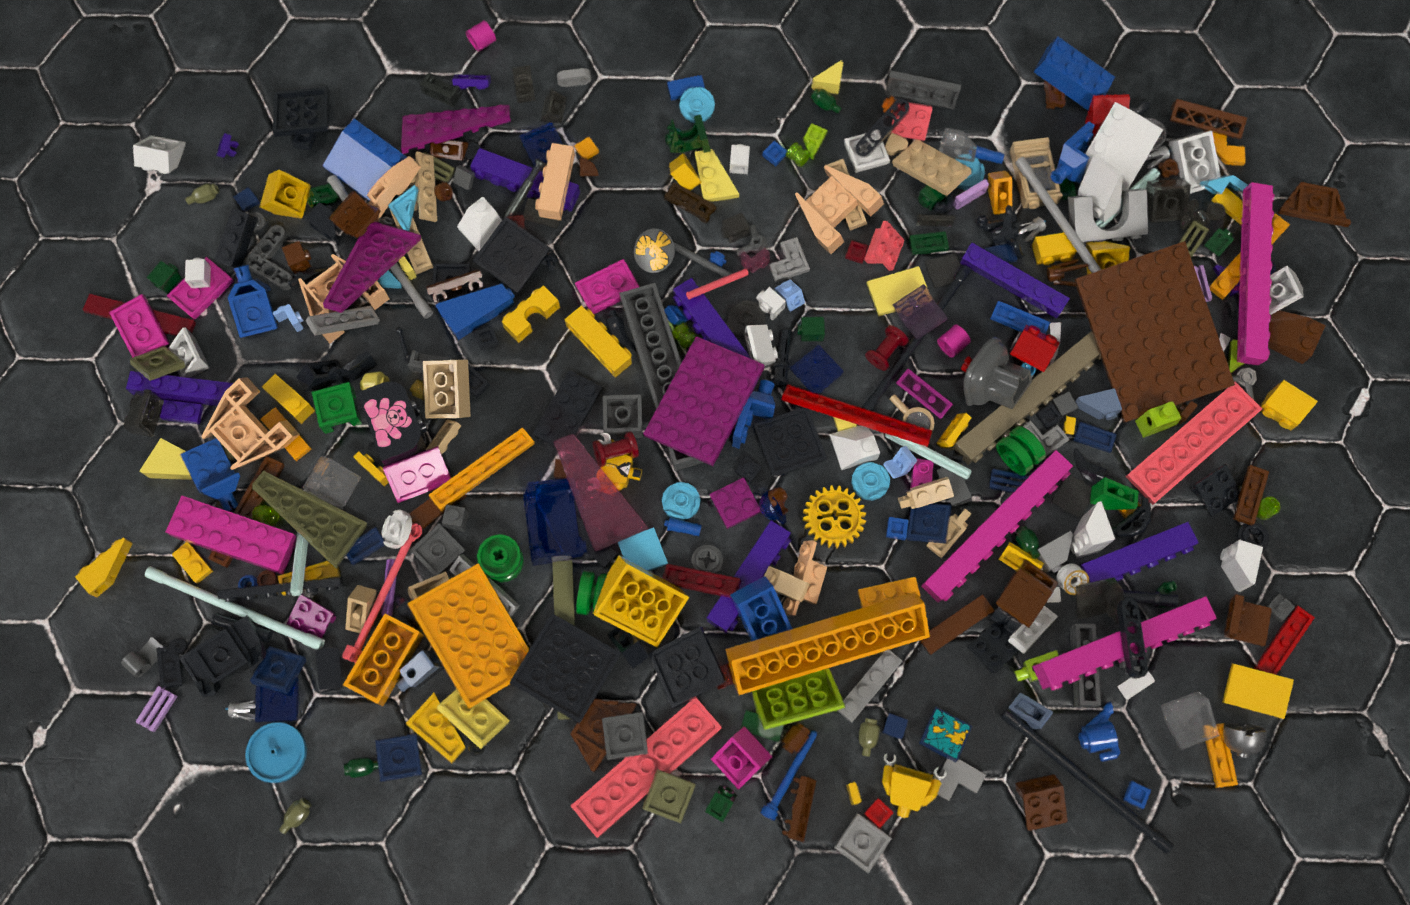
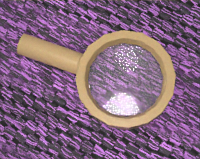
[890,394,935,431]

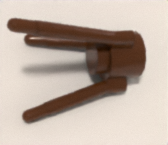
[1047,259,1089,287]

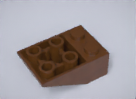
[996,559,1058,628]

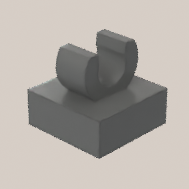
[1266,594,1295,622]

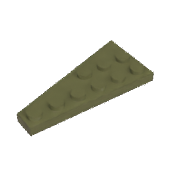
[252,471,367,569]

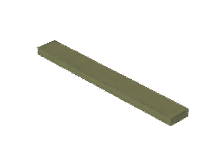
[553,560,575,720]

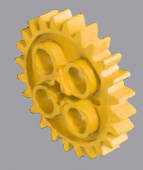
[803,485,866,549]

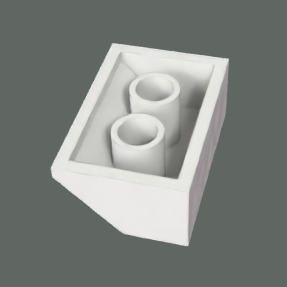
[1070,502,1115,558]

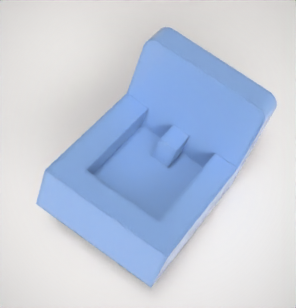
[775,279,805,311]
[273,304,304,332]
[883,446,917,479]

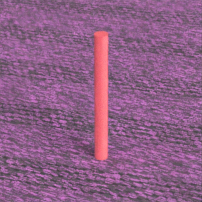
[686,269,748,299]

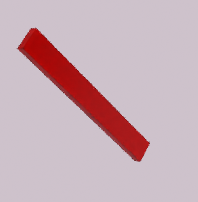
[781,385,932,447]

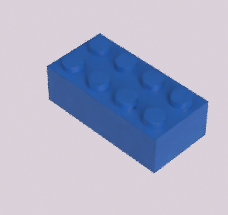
[1034,36,1115,110]

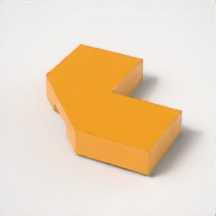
[1212,129,1245,166]

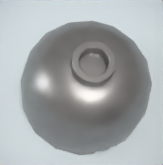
[1223,723,1267,758]

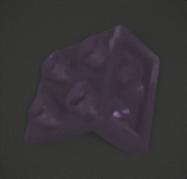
[893,284,948,339]

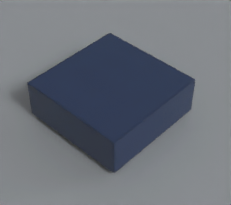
[234,187,260,213]
[882,713,908,740]

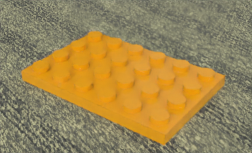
[407,563,529,709]

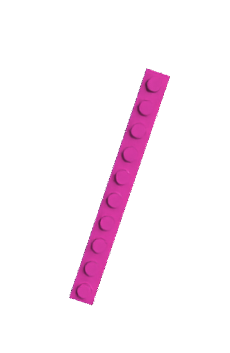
[1237,182,1274,366]
[921,450,1073,602]
[1032,597,1217,691]

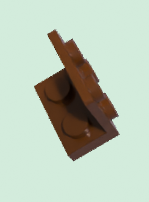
[1224,594,1272,646]
[1015,774,1067,831]

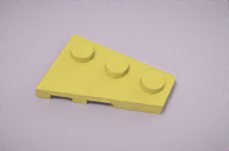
[695,149,739,202]

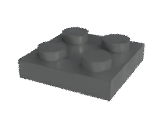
[410,524,466,576]
[602,712,648,760]

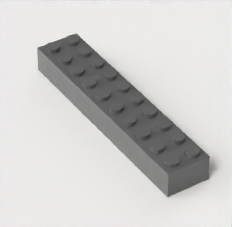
[619,283,704,471]

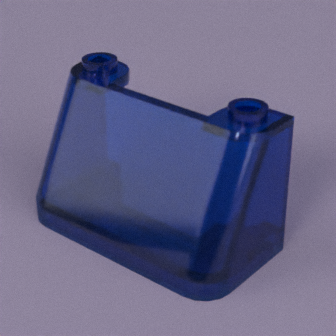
[523,478,587,566]

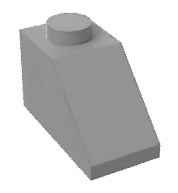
[1037,531,1073,573]

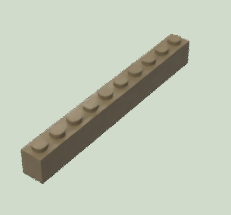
[953,331,1101,465]

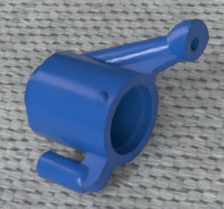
[1079,701,1120,762]

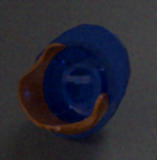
[759,487,788,524]

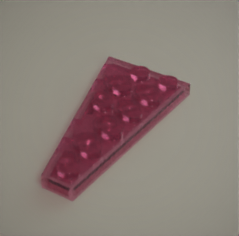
[554,434,649,551]

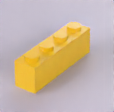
[564,305,632,378]

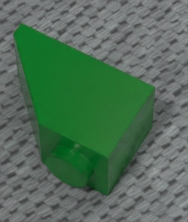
[1090,477,1139,510]

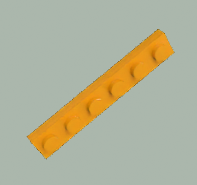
[1209,213,1290,300]
[429,428,534,511]

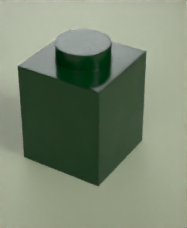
[918,185,946,211]
[147,261,182,295]
[797,317,825,342]

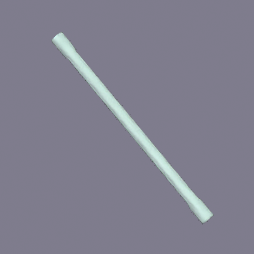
[145,566,325,650]

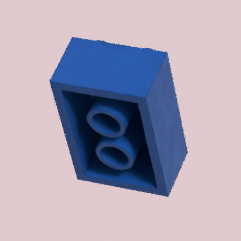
[730,576,792,641]

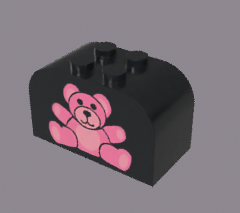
[357,382,428,466]

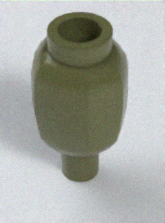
[185,183,220,205]
[859,718,880,757]
[279,798,311,834]

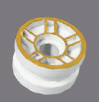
[1057,563,1089,595]

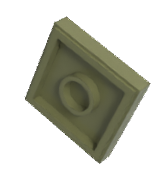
[130,346,185,381]
[642,769,696,823]

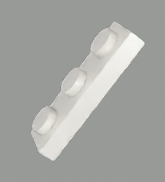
[1008,606,1058,654]

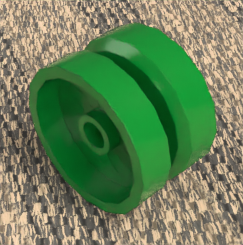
[996,426,1046,476]
[477,534,524,583]
[576,570,607,617]

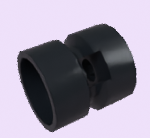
[990,606,1022,635]

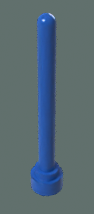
[760,730,817,821]

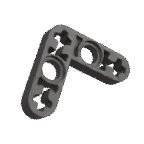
[246,225,292,290]

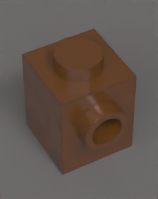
[282,241,312,274]

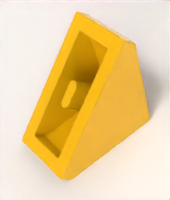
[669,153,702,191]

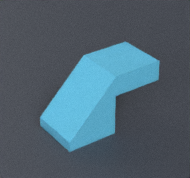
[1199,175,1247,194]

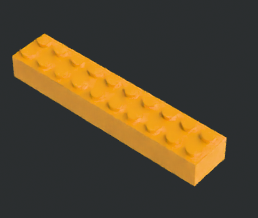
[726,592,930,695]

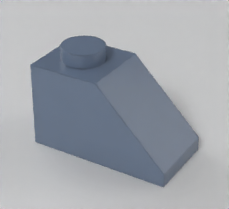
[1075,388,1122,420]

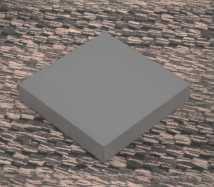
[834,813,892,873]

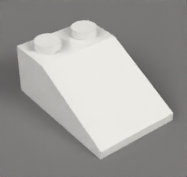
[1168,131,1221,194]
[1078,154,1123,222]

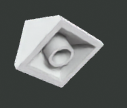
[168,328,210,378]

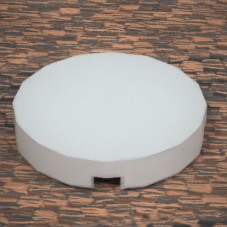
[382,510,412,549]

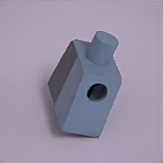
[396,650,445,692]

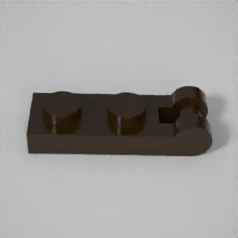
[664,182,717,224]

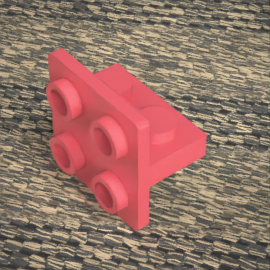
[890,102,932,141]
[864,221,904,271]

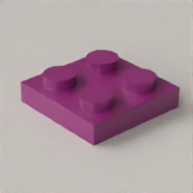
[709,478,761,529]

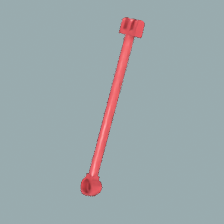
[342,523,422,663]

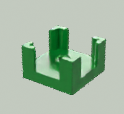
[312,382,362,434]

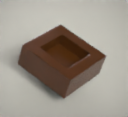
[1178,401,1198,425]

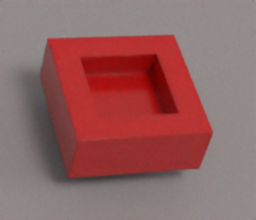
[864,798,894,828]

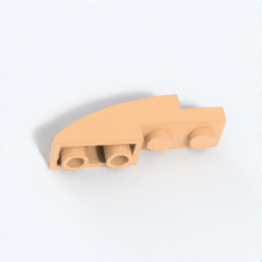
[367,156,421,222]

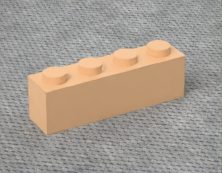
[535,143,575,220]

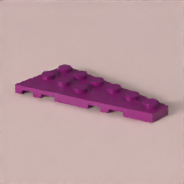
[401,105,511,154]
[323,222,421,313]

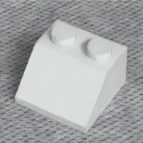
[133,136,185,174]
[744,325,778,366]
[1220,540,1263,592]

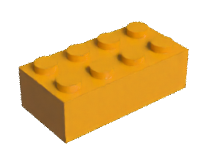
[343,613,424,706]

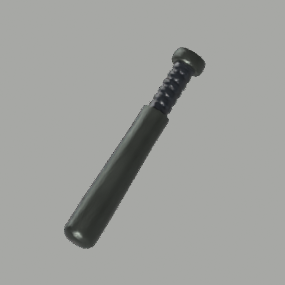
[501,158,546,221]

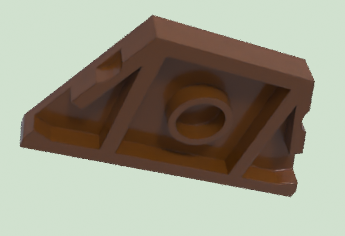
[1278,182,1351,228]
[570,699,637,773]

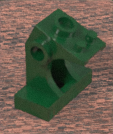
[665,114,711,153]

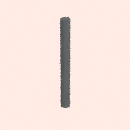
[673,241,733,277]

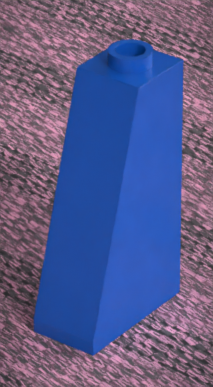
[436,284,515,340]

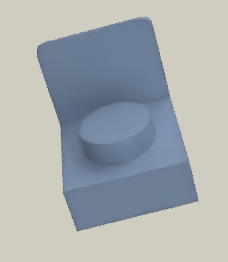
[1008,692,1053,729]

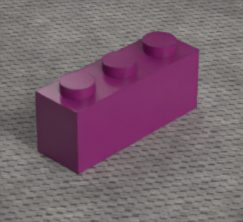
[896,369,954,419]

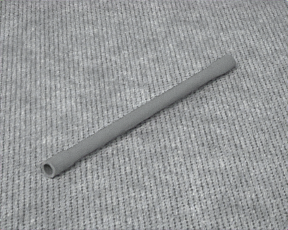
[1015,157,1101,273]
[327,175,433,319]

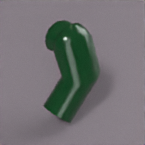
[1156,581,1177,608]

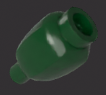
[810,89,841,114]
[1016,526,1040,559]
[344,757,379,778]

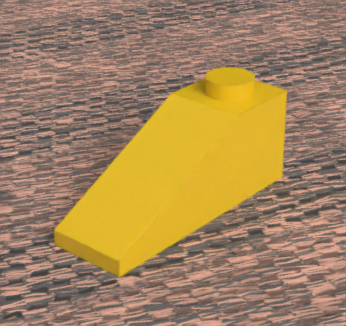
[262,374,315,424]

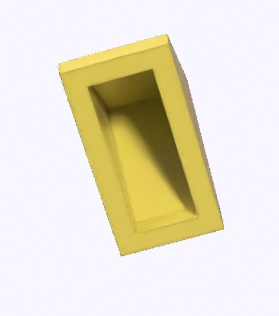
[811,61,843,94]

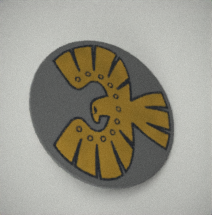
[634,228,675,273]

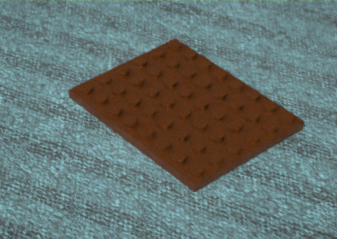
[1074,241,1235,422]

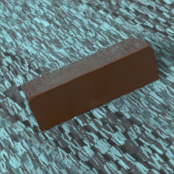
[430,140,468,161]

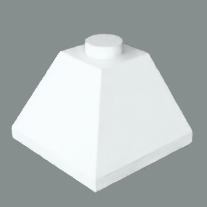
[457,197,502,251]
[1269,266,1303,315]
[829,425,880,470]

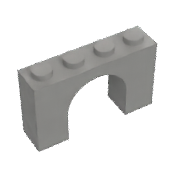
[1068,188,1148,245]

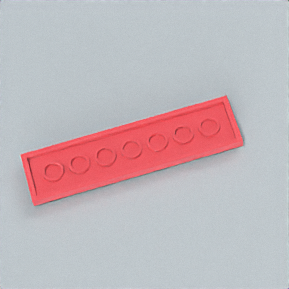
[1126,382,1262,505]
[571,698,722,838]

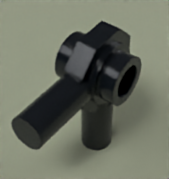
[394,595,419,629]

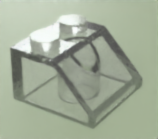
[301,456,361,510]
[1161,692,1219,750]

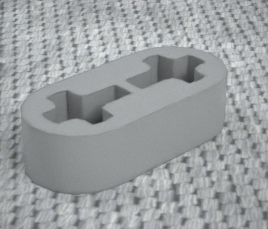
[557,68,591,87]

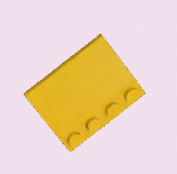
[593,555,689,647]

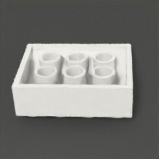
[1084,102,1163,194]

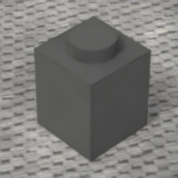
[442,505,469,532]

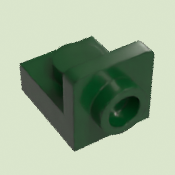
[307,183,339,209]
[1204,228,1234,257]
[705,785,737,823]

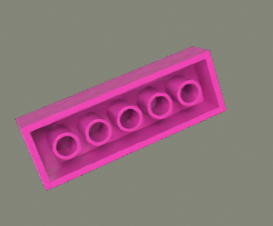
[166,496,296,575]

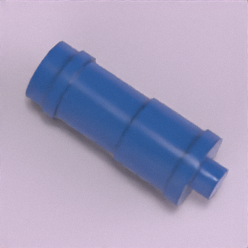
[969,145,1005,164]
[664,517,702,536]

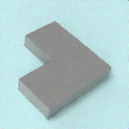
[769,237,810,283]
[1022,420,1070,458]
[937,759,986,801]

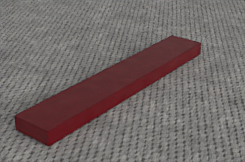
[83,294,196,336]

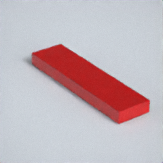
[1254,606,1315,675]

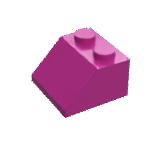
[711,726,772,790]

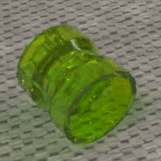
[786,142,811,168]
[672,323,697,349]
[1257,496,1281,520]
[252,505,279,526]

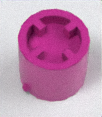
[466,20,496,52]
[937,325,971,358]

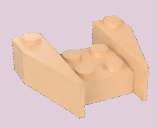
[795,165,884,254]
[298,254,389,344]
[201,377,300,470]

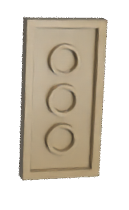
[892,139,971,196]

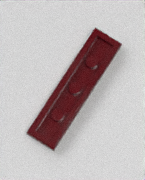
[662,564,741,598]

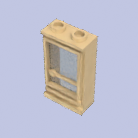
[1010,137,1063,209]

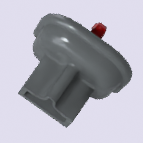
[961,337,1032,409]

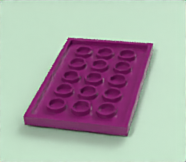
[643,337,765,466]

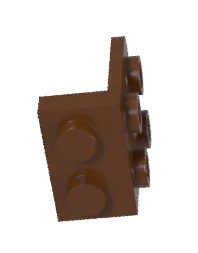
[329,191,381,238]

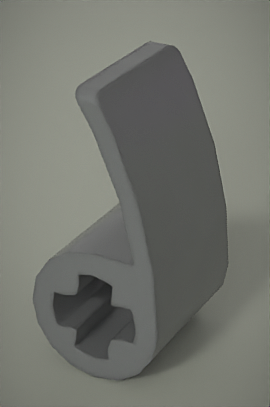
[121,637,163,678]

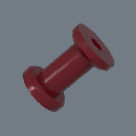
[865,325,909,371]
[593,431,639,467]

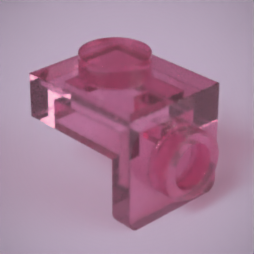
[741,248,770,273]

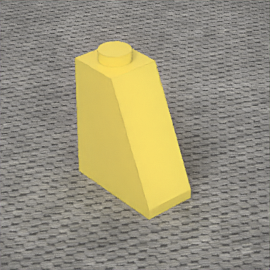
[140,438,192,480]

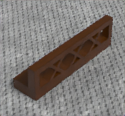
[1169,99,1247,140]

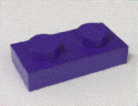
[452,74,491,89]
[160,400,204,425]

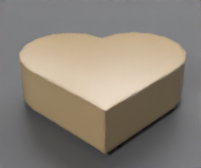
[885,133,908,156]

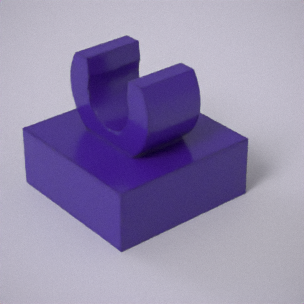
[216,133,238,158]

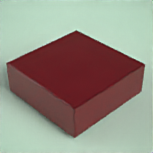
[845,240,869,264]

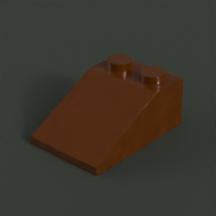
[1268,311,1326,364]

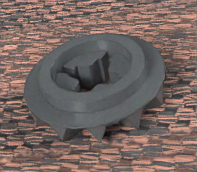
[692,545,723,573]

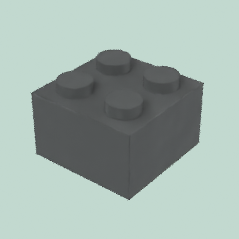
[603,394,643,439]

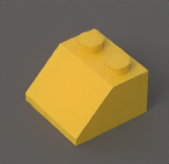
[260,170,311,218]
[1260,380,1318,430]

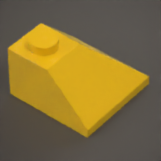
[1086,241,1130,274]

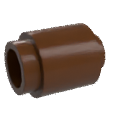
[782,722,810,754]

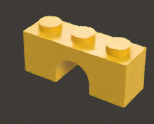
[502,285,560,343]

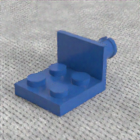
[1050,122,1095,184]
[228,265,278,338]
[732,380,775,449]
[180,438,240,511]

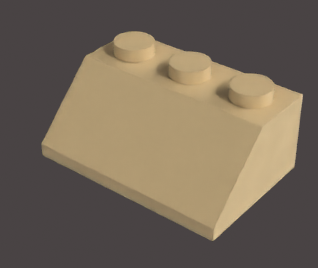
[423,360,471,418]

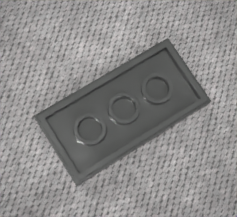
[885,71,961,109]

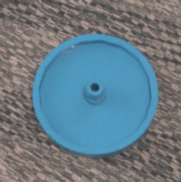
[245,722,307,783]

